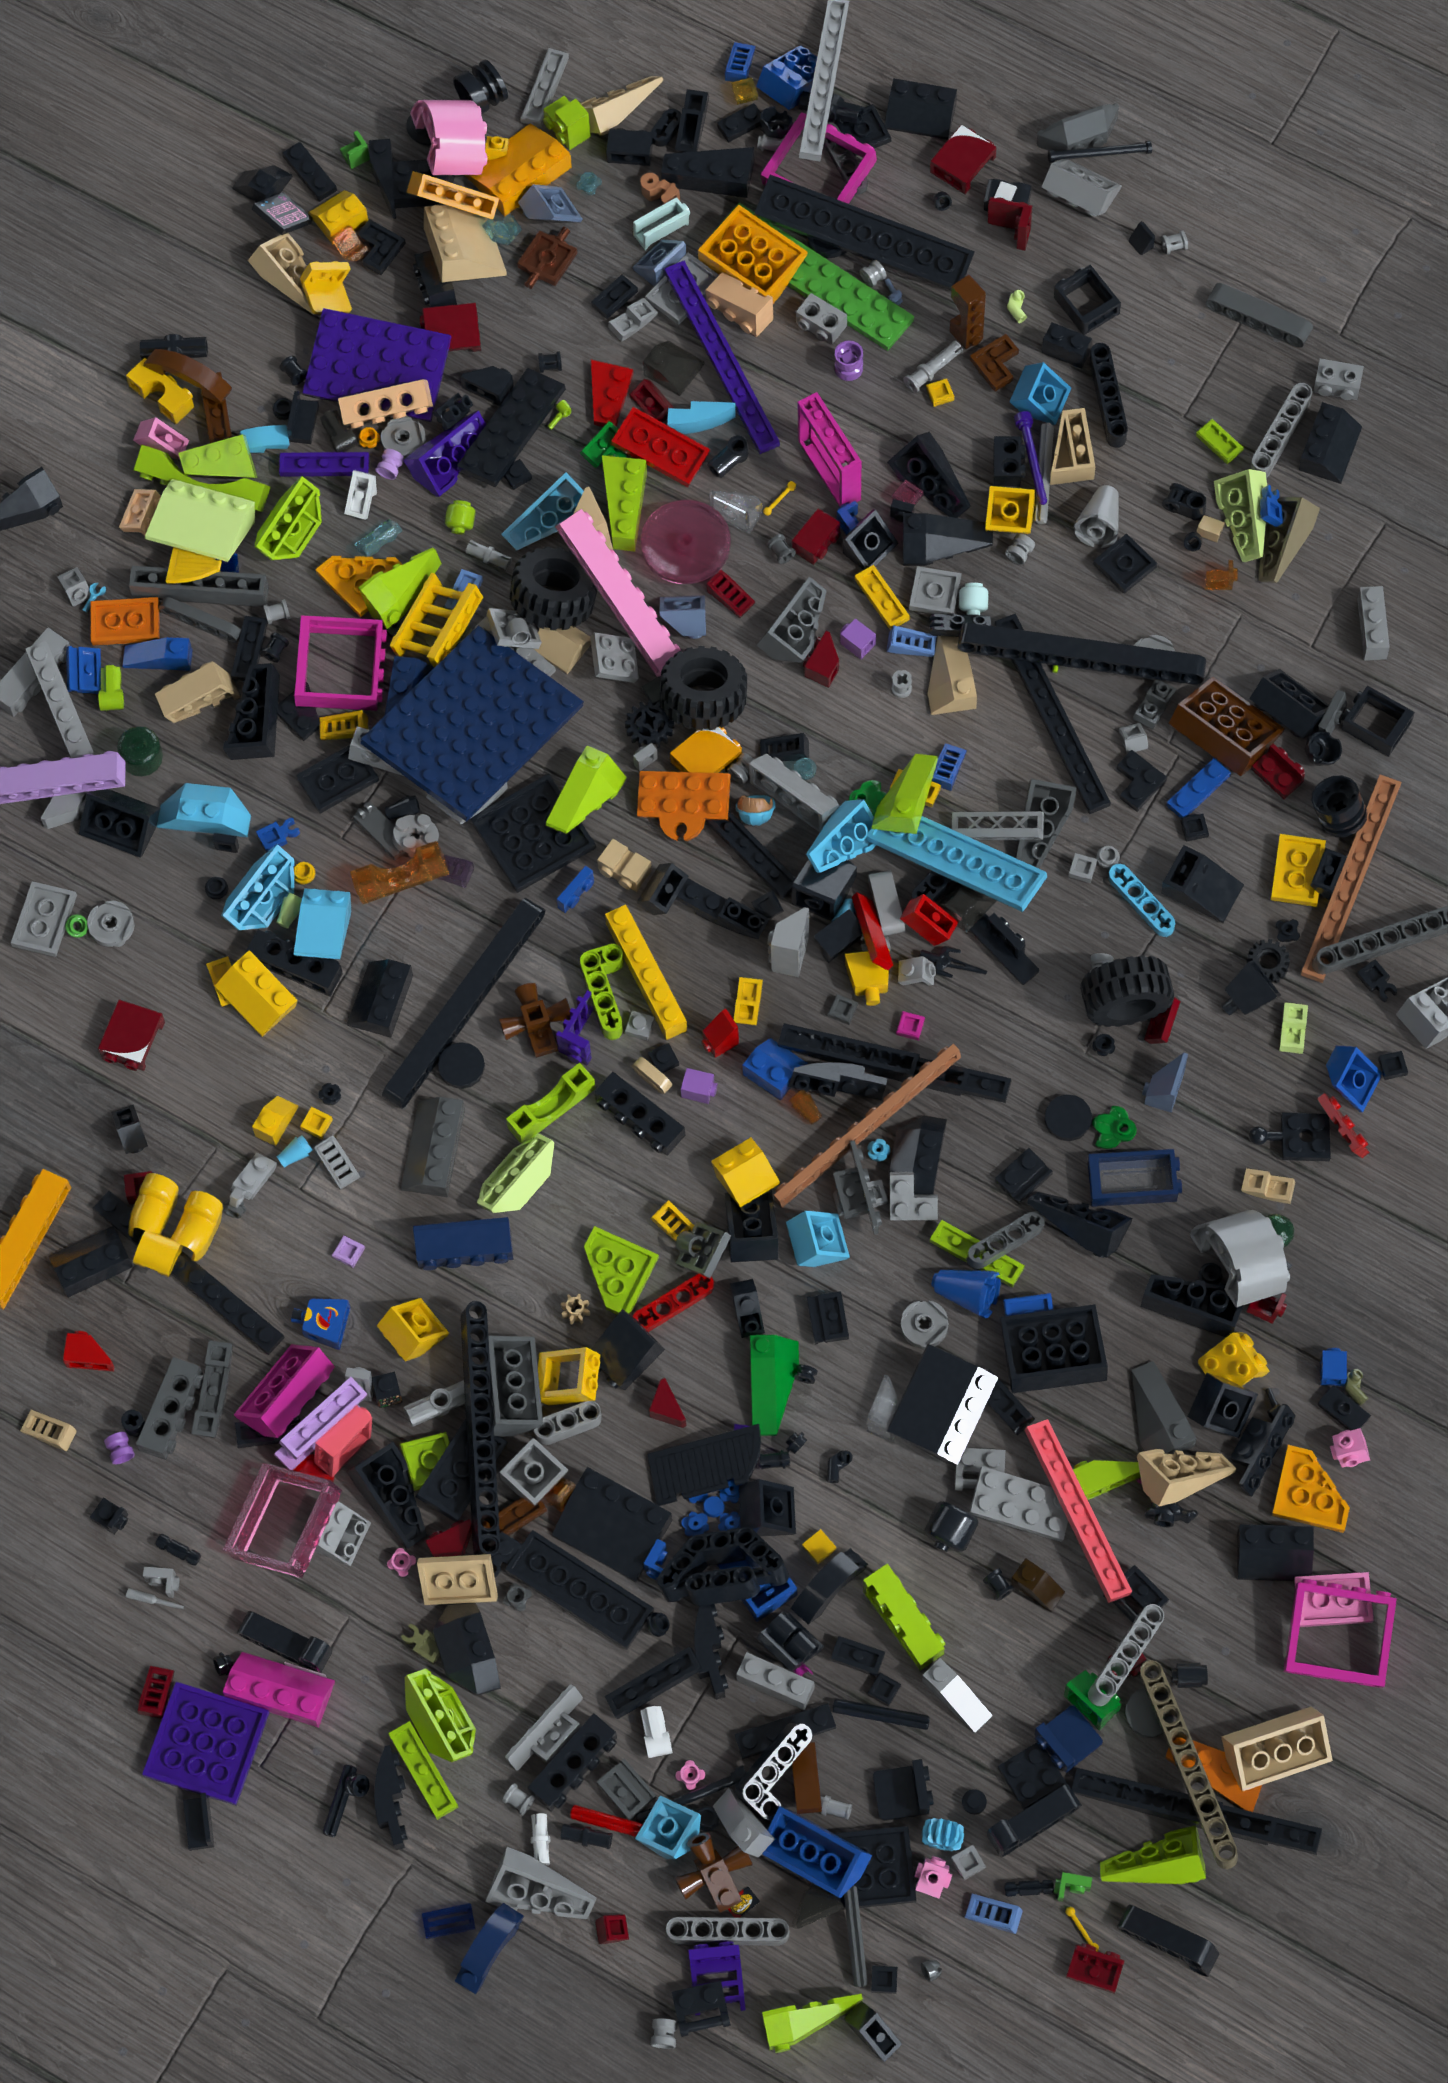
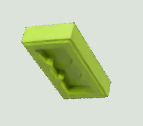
[1196,419,1244,464]

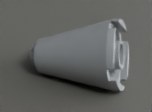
[1074,485,1119,548]

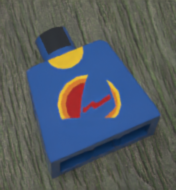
[291,1299,351,1350]

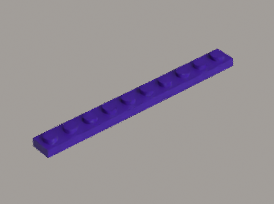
[664,260,780,454]

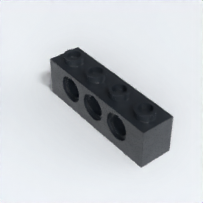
[245,929,343,997]
[595,1072,686,1156]
[528,1713,617,1812]

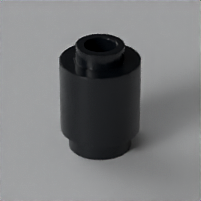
[1171,1662,1208,1688]

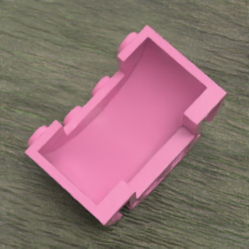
[410,100,487,175]

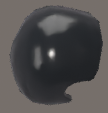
[760,107,793,138]
[1304,731,1342,766]

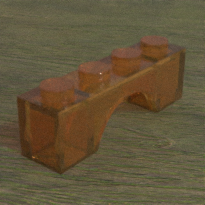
[350,841,450,904]

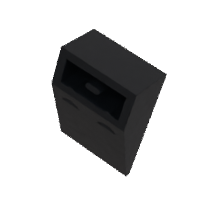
[1161,845,1244,923]

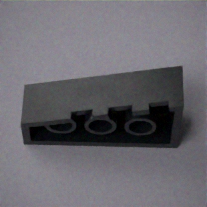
[1140,1274,1244,1337]

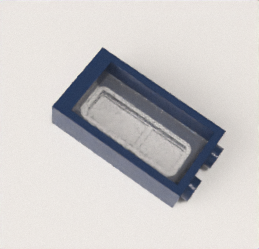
[1087,1149,1182,1207]

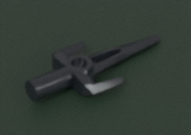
[919,946,987,978]

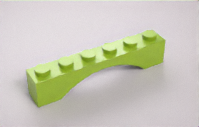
[134,445,271,512]

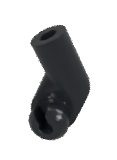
[827,1450,853,1483]

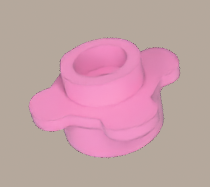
[387,1548,416,1577]
[675,1760,705,1790]

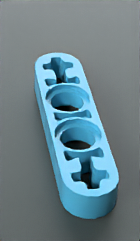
[1108,864,1175,937]

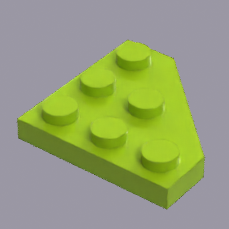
[584,1226,659,1315]

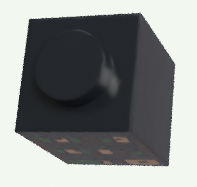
[372,1371,403,1408]

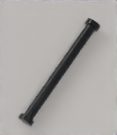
[1048,140,1152,163]

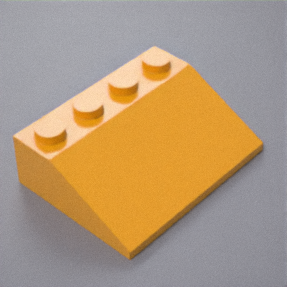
[465,123,572,216]
[698,205,808,304]

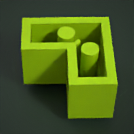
[543,96,591,150]

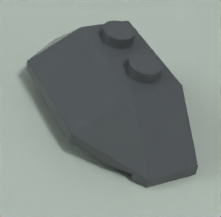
[1036,103,1119,151]

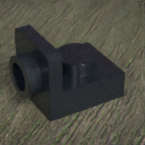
[90,1497,128,1535]

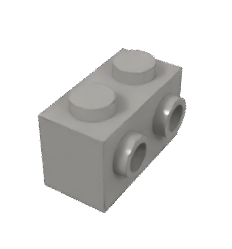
[1313,358,1364,400]

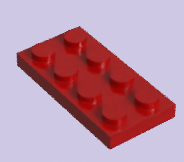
[611,407,710,487]

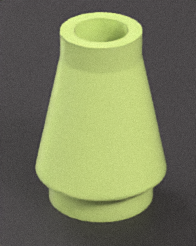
[276,893,302,929]

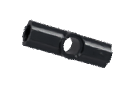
[798,91,865,125]
[140,334,208,360]

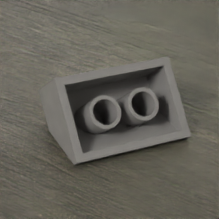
[1041,159,1122,217]
[767,907,809,977]

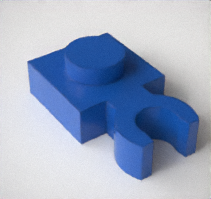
[1260,485,1283,527]
[256,818,300,853]

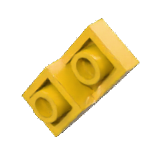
[485,136,509,160]

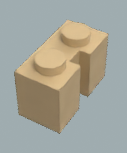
[597,839,652,892]

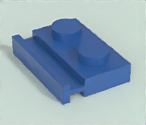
[66,646,101,694]

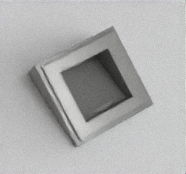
[1118,723,1148,754]

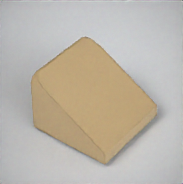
[1197,515,1225,542]

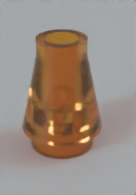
[789,1090,822,1125]

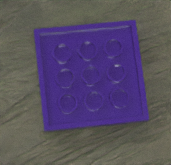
[142,1682,270,1806]

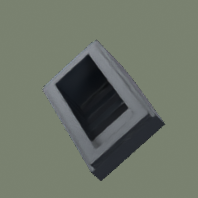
[760,733,809,761]

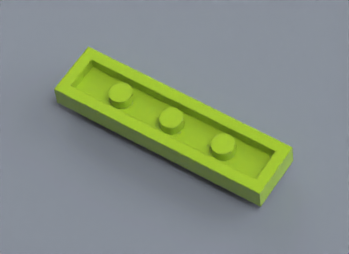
[930,1220,1025,1288]
[388,1721,459,1820]

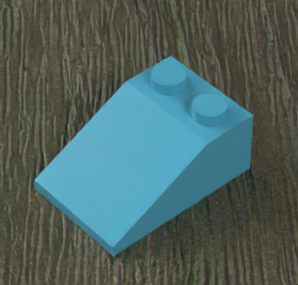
[294,888,351,959]

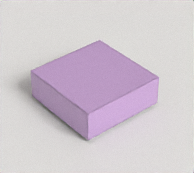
[332,1235,365,1268]

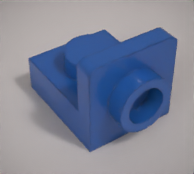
[836,501,859,535]
[643,1539,668,1580]

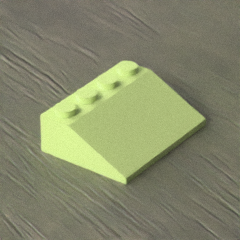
[145,479,255,562]

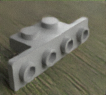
[505,1684,583,1771]

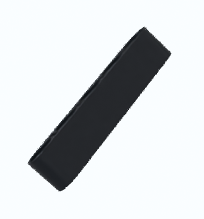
[1090,343,1128,448]

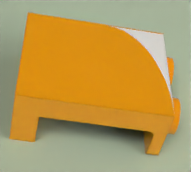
[670,726,742,773]

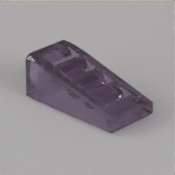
[423,852,474,888]

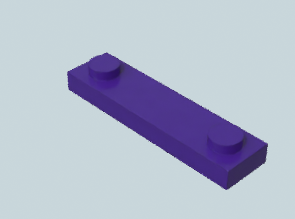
[279,452,370,477]

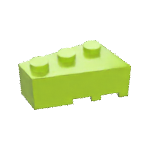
[178,434,258,478]

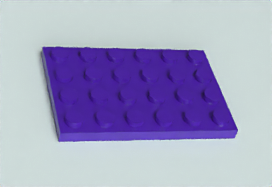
[303,308,452,422]

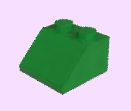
[1064,1670,1121,1731]

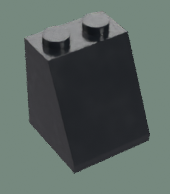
[792,859,857,921]
[591,1309,665,1390]

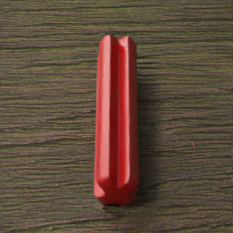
[570,1805,643,1837]

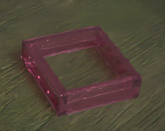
[223,1463,342,1578]

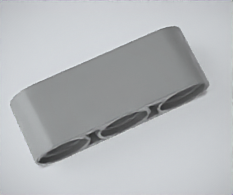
[868,870,905,936]
[534,1401,602,1445]

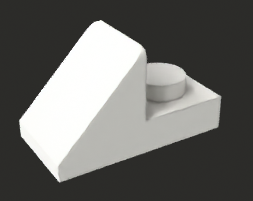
[344,470,377,519]

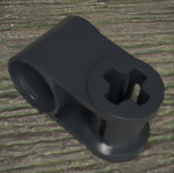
[1162,483,1207,520]

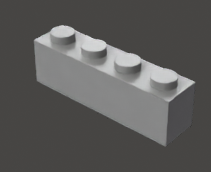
[0,628,70,717]

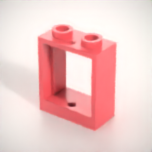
[314,1406,372,1478]

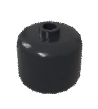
[924,1501,979,1552]

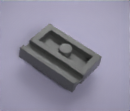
[597,1759,657,1820]

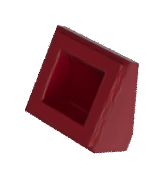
[595,1914,629,1944]

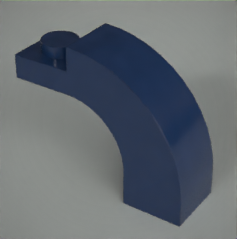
[455,1903,524,1994]

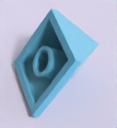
[635,1796,701,1859]

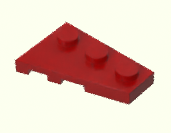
[591,359,634,427]

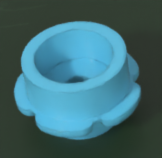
[867,1139,890,1162]

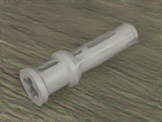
[903,340,963,393]

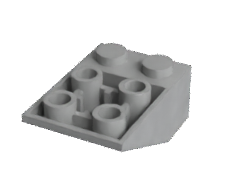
[1396,977,1448,1049]

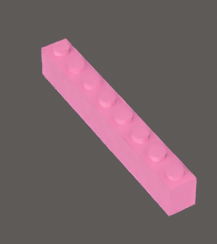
[555,509,681,677]

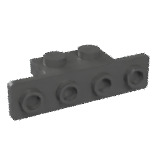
[833,1140,882,1234]

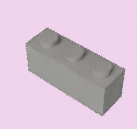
[1357,586,1390,661]
[736,1652,815,1711]

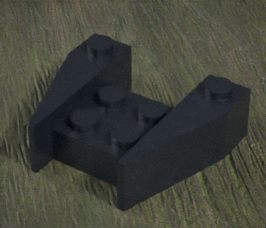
[369,139,455,219]

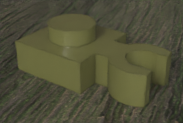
[401,1624,440,1665]

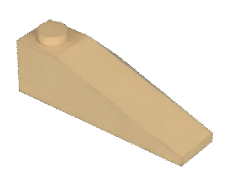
[928,636,977,715]

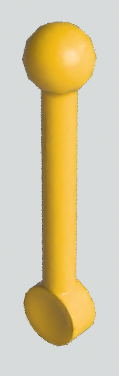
[763,481,796,516]
[1065,1907,1099,1952]

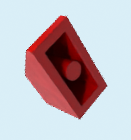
[701,1009,739,1058]
[63,1331,115,1372]

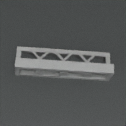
[952,811,1044,840]

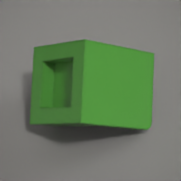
[340,130,370,169]

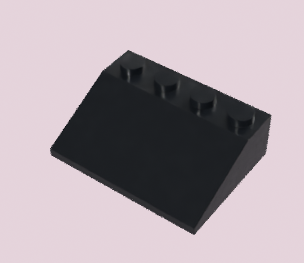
[1000,1304,1108,1394]
[886,1344,998,1465]
[552,1467,673,1582]

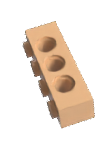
[338,379,433,429]

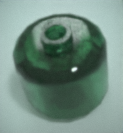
[117,726,163,777]

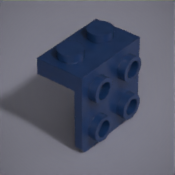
[1035,1706,1103,1773]

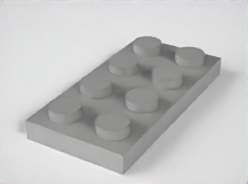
[969,1466,1068,1542]

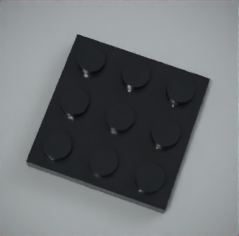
[834,1826,917,1910]

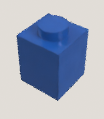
[1320,1348,1347,1386]

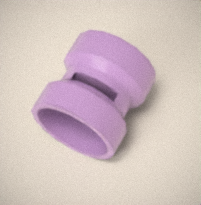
[376,449,404,480]

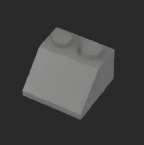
[500,1438,569,1506]

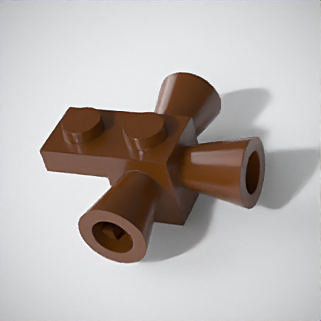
[499,983,571,1058]
[674,1833,753,1913]

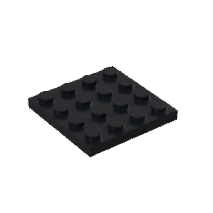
[470,774,596,893]

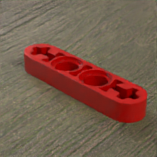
[633,1274,714,1332]

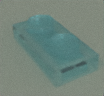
[354,519,402,557]

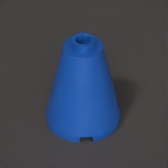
[931,1270,1001,1318]

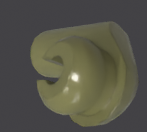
[1345,1369,1368,1406]

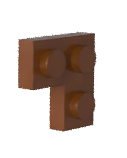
[970,334,1019,392]

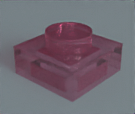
[892,480,924,505]

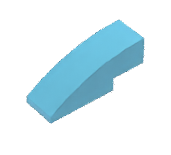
[667,401,736,434]

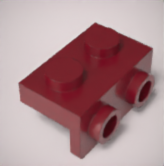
[1066,1943,1124,1994]

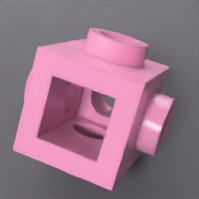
[1330,1428,1370,1468]
[914,1856,952,1898]

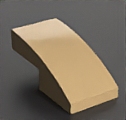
[1241,1168,1295,1204]

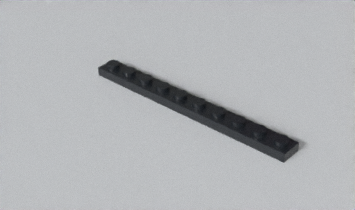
[995,613,1111,814]
[93,1191,285,1355]

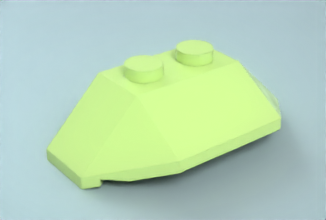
[477,1133,554,1213]

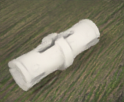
[531,1813,551,1866]

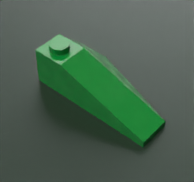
[750,1335,799,1436]

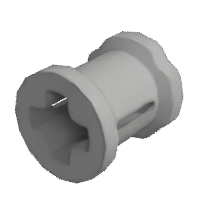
[1161,230,1188,255]
[263,599,290,625]
[892,670,912,698]
[502,1783,535,1816]

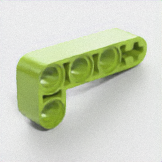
[580,944,624,1040]

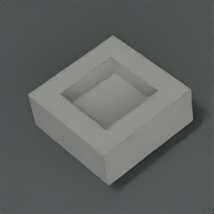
[633,743,658,772]
[1068,853,1097,883]
[625,1011,655,1041]
[951,1845,986,1880]

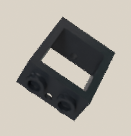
[1054,264,1121,335]
[1341,685,1415,757]

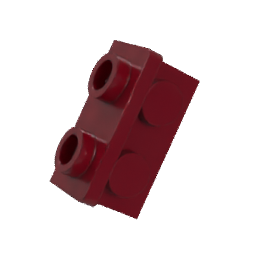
[1251,743,1305,799]

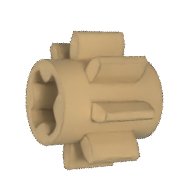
[561,1294,590,1325]

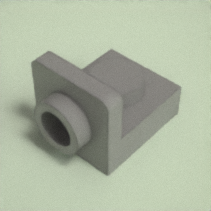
[57,567,91,606]
[143,1567,179,1598]

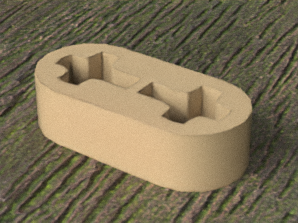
[632,1057,673,1094]

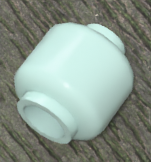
[959,583,988,615]

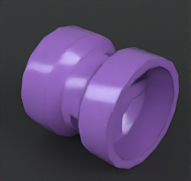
[104,1432,135,1464]

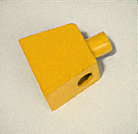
[845,949,890,1006]

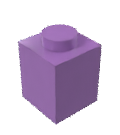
[840,619,876,659]
[681,1068,718,1104]

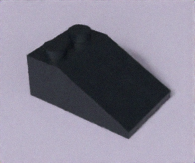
[725,1190,778,1263]

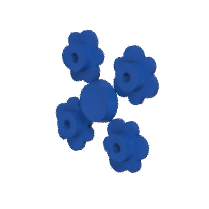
[681,1479,742,1536]

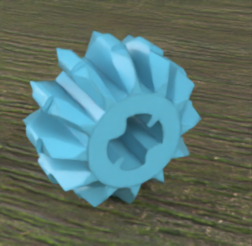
[922,1818,964,1851]

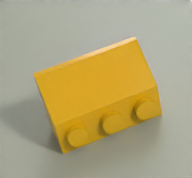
[214,950,298,1037]

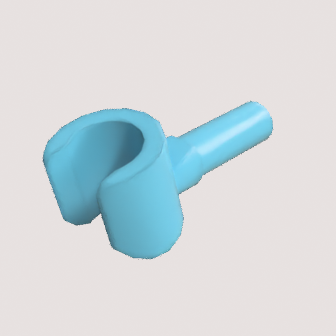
[83,583,106,613]

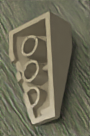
[1258,497,1320,583]

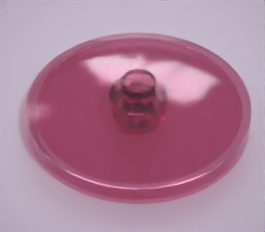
[641,500,731,584]

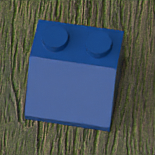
[742,1038,808,1101]

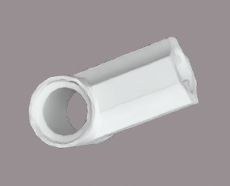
[640,1706,673,1758]

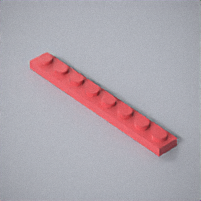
[1024,1419,1132,1603]

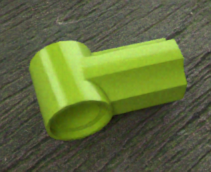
[98,665,124,711]

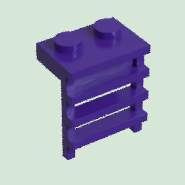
[556,990,594,1065]
[689,1941,746,2016]

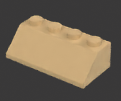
[1221,1707,1333,1791]

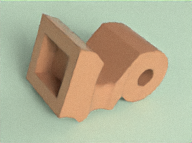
[640,173,680,205]

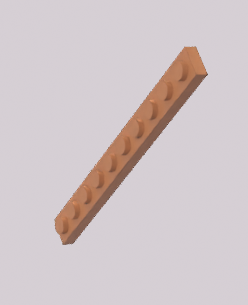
[1301,775,1402,983]
[774,1044,961,1208]

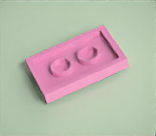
[1294,1572,1374,1627]

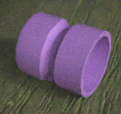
[835,341,863,381]

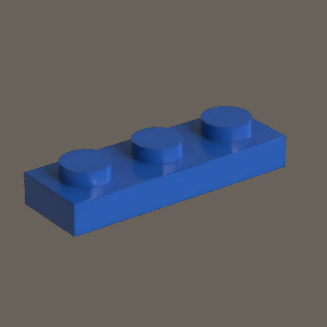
[1166,758,1231,819]

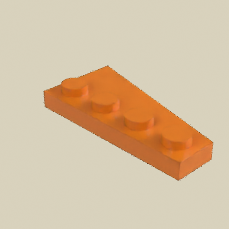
[1165,1737,1262,1812]

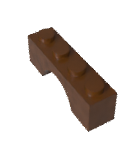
[950,275,986,349]

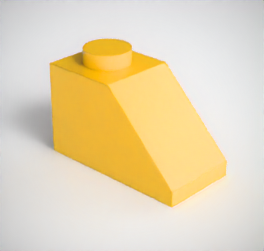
[252,1096,298,1146]

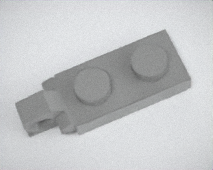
[229,1152,277,1208]

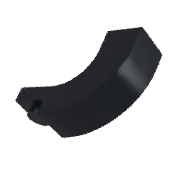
[790,1548,868,1625]

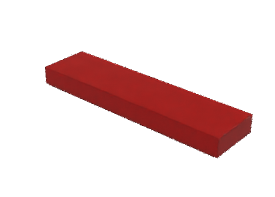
[852,892,894,970]

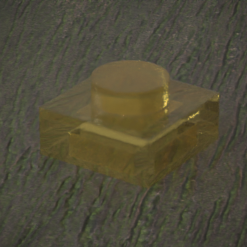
[731,77,758,105]

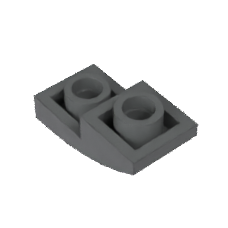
[1133,679,1177,729]

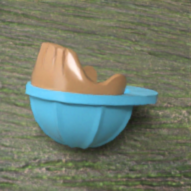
[736,795,775,826]

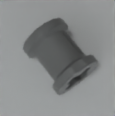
[767,534,796,564]

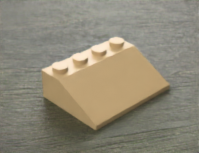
[424,205,507,282]

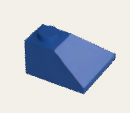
[1326,1045,1382,1112]

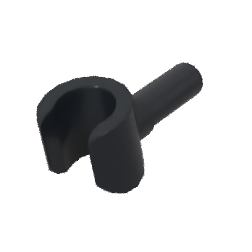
[1265,1388,1281,1421]

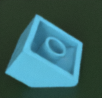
[786,1211,850,1267]

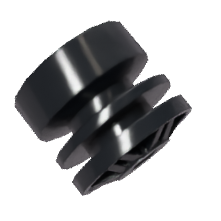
[453,59,508,115]
[1311,775,1368,837]

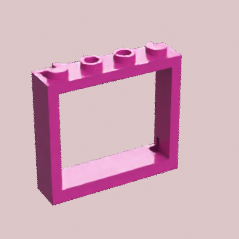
[761,112,877,204]
[797,392,862,507]
[295,615,387,711]
[1283,1579,1397,1688]

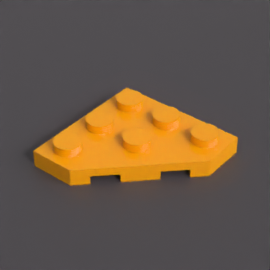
[315,556,403,617]
[1272,1445,1350,1533]

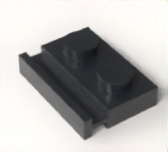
[995,1148,1053,1205]
[807,1291,849,1345]

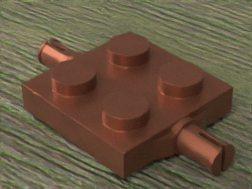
[517,226,577,289]

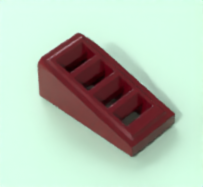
[706,570,755,618]
[137,1666,175,1719]

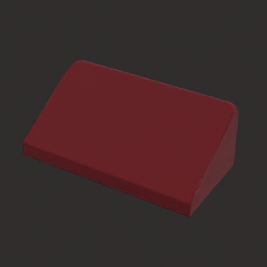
[629,379,675,422]

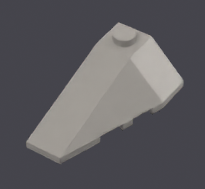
[485,1847,596,1919]

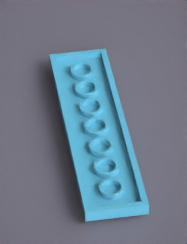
[866,816,1047,912]

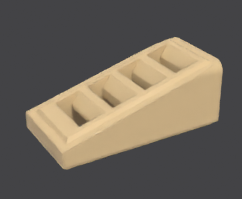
[20,1410,76,1451]

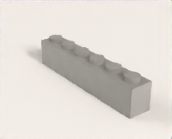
[25,640,95,758]

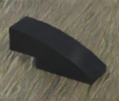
[675,89,710,152]

